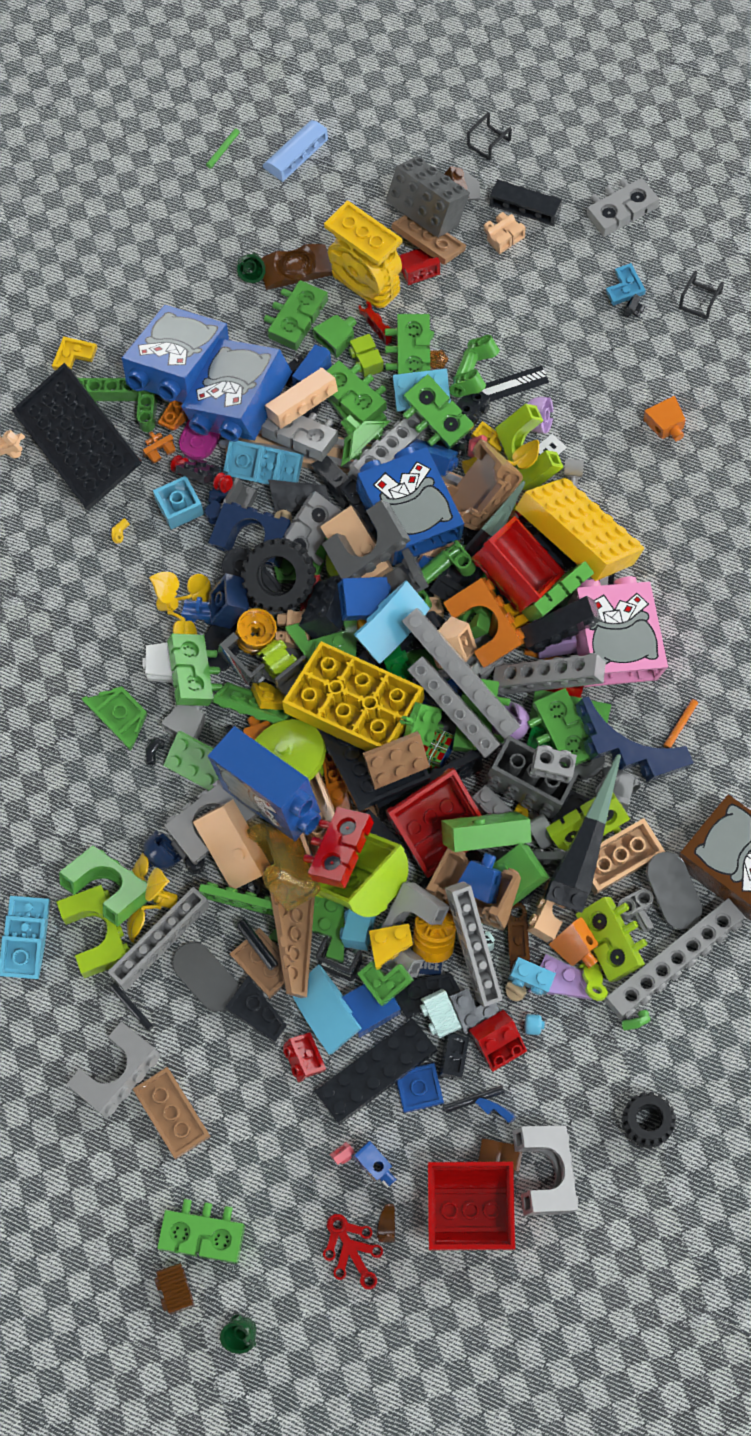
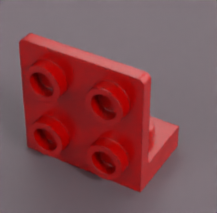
[399,248,440,286]

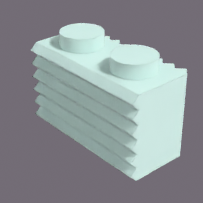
[420,989,462,1039]

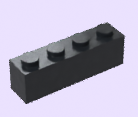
[489,179,562,226]
[520,596,602,653]

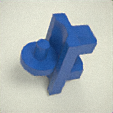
[181,597,211,624]

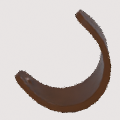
[377,1204,395,1243]

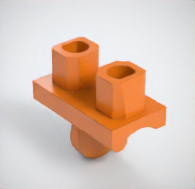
[142,431,176,464]

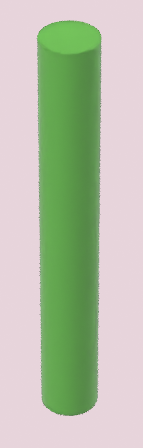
[206,128,240,169]

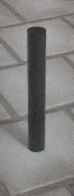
[109,982,154,1031]
[443,1085,504,1113]

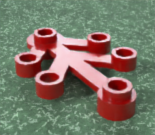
[323,1214,383,1290]

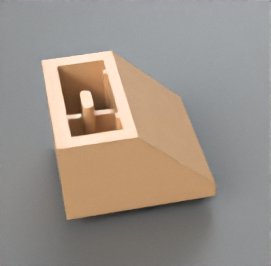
[433,616,477,669]

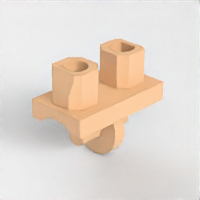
[0,430,25,459]

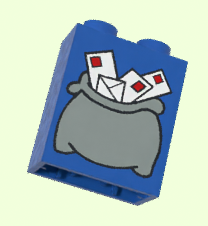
[122,305,229,403]
[181,339,292,442]
[356,447,464,566]
[208,726,321,841]

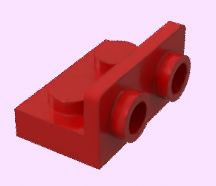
[283,1032,326,1083]

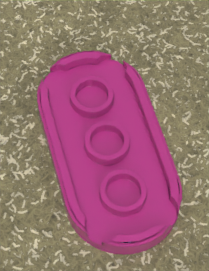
[179,420,221,460]

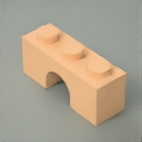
[527,879,565,943]

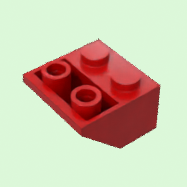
[469,1009,527,1072]

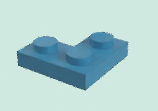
[606,263,646,306]

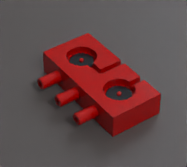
[303,807,374,889]

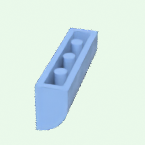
[263,120,328,182]

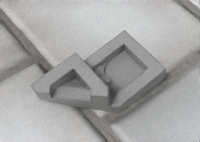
[463,170,480,201]

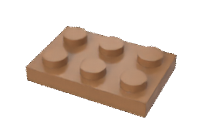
[363,731,430,789]
[230,928,285,999]

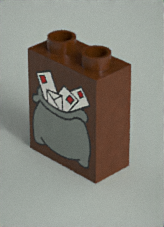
[679,794,751,921]

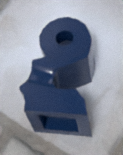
[205,487,229,525]

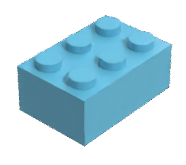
[392,369,451,412]

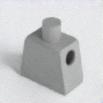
[161,705,206,740]

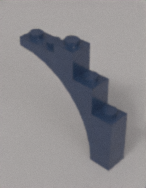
[575,696,694,782]

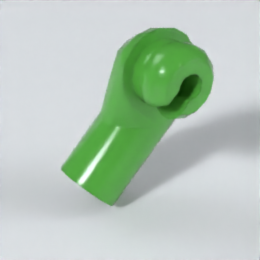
[622,1010,651,1031]

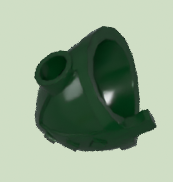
[236,252,266,283]
[220,1313,257,1354]

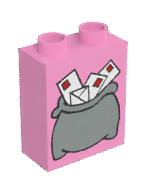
[568,576,668,687]

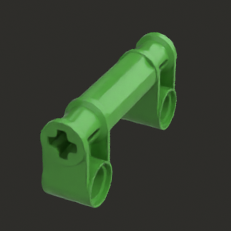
[449,334,500,397]
[418,540,476,609]

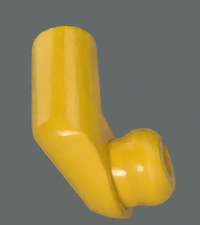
[111,518,130,544]

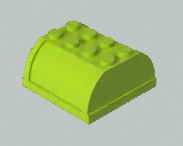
[299,833,408,917]

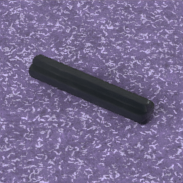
[237,919,278,970]

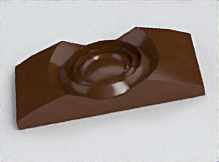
[261,244,333,290]

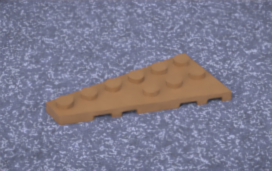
[266,866,315,998]

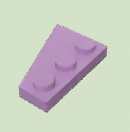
[528,954,597,1000]

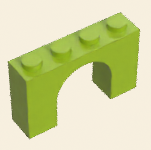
[495,404,564,491]
[57,885,130,979]

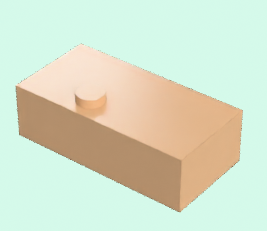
[320,506,394,578]
[193,799,271,889]
[591,818,665,895]

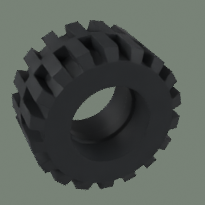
[621,1092,676,1149]

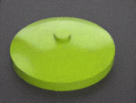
[255,719,326,781]

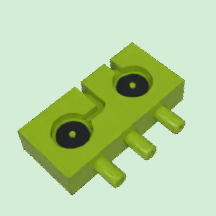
[546,793,630,851]
[576,897,647,982]

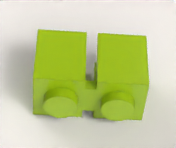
[348,333,384,378]

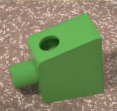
[313,315,357,358]

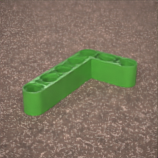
[78,378,157,432]

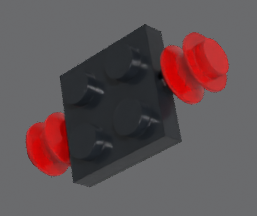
[170,455,233,493]

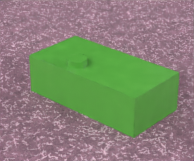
[441,811,531,852]
[482,844,550,924]

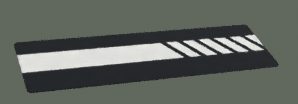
[482,366,549,402]

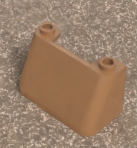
[446,439,523,531]
[426,848,521,930]

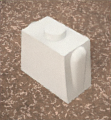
[143,643,174,683]

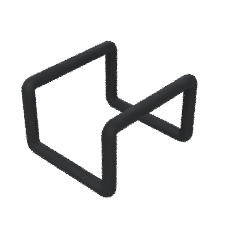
[467,112,512,160]
[679,271,724,319]
[316,936,363,981]

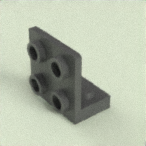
[383,548,429,594]

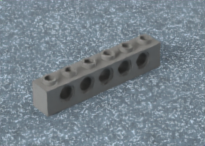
[347,413,429,477]
[493,653,606,695]
[408,657,502,758]
[445,881,503,1007]
[107,887,210,991]

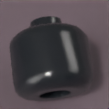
[185,857,206,874]

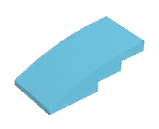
[223,441,304,485]
[354,580,430,664]
[0,896,51,979]
[293,964,362,1055]

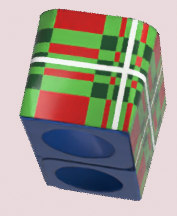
[424,730,455,771]

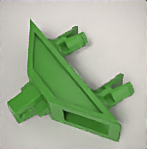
[341,415,392,467]

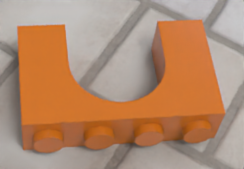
[443,577,525,668]

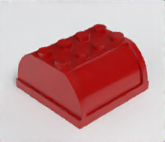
[471,516,565,613]
[385,768,482,878]
[428,1162,515,1251]

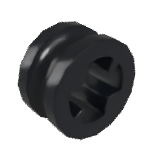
[243,880,262,897]

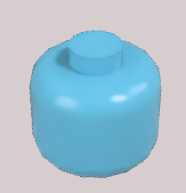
[524,1014,545,1035]

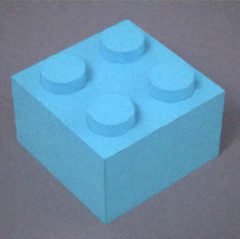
[153,476,204,529]

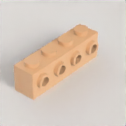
[265,368,338,429]

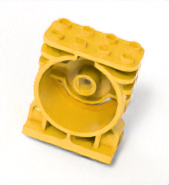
[324,200,402,308]

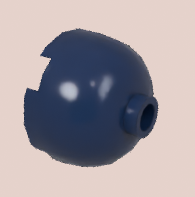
[143,830,182,870]

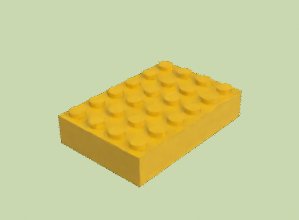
[515,478,645,581]
[282,641,424,751]

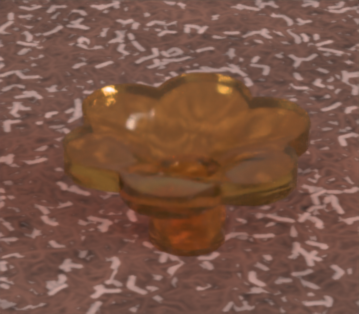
[430,350,449,369]

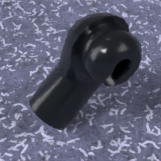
[146,738,165,765]

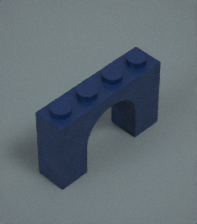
[208,502,291,568]

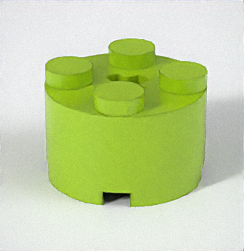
[256,639,297,679]

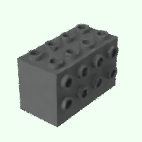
[386,156,470,238]
[483,736,579,820]

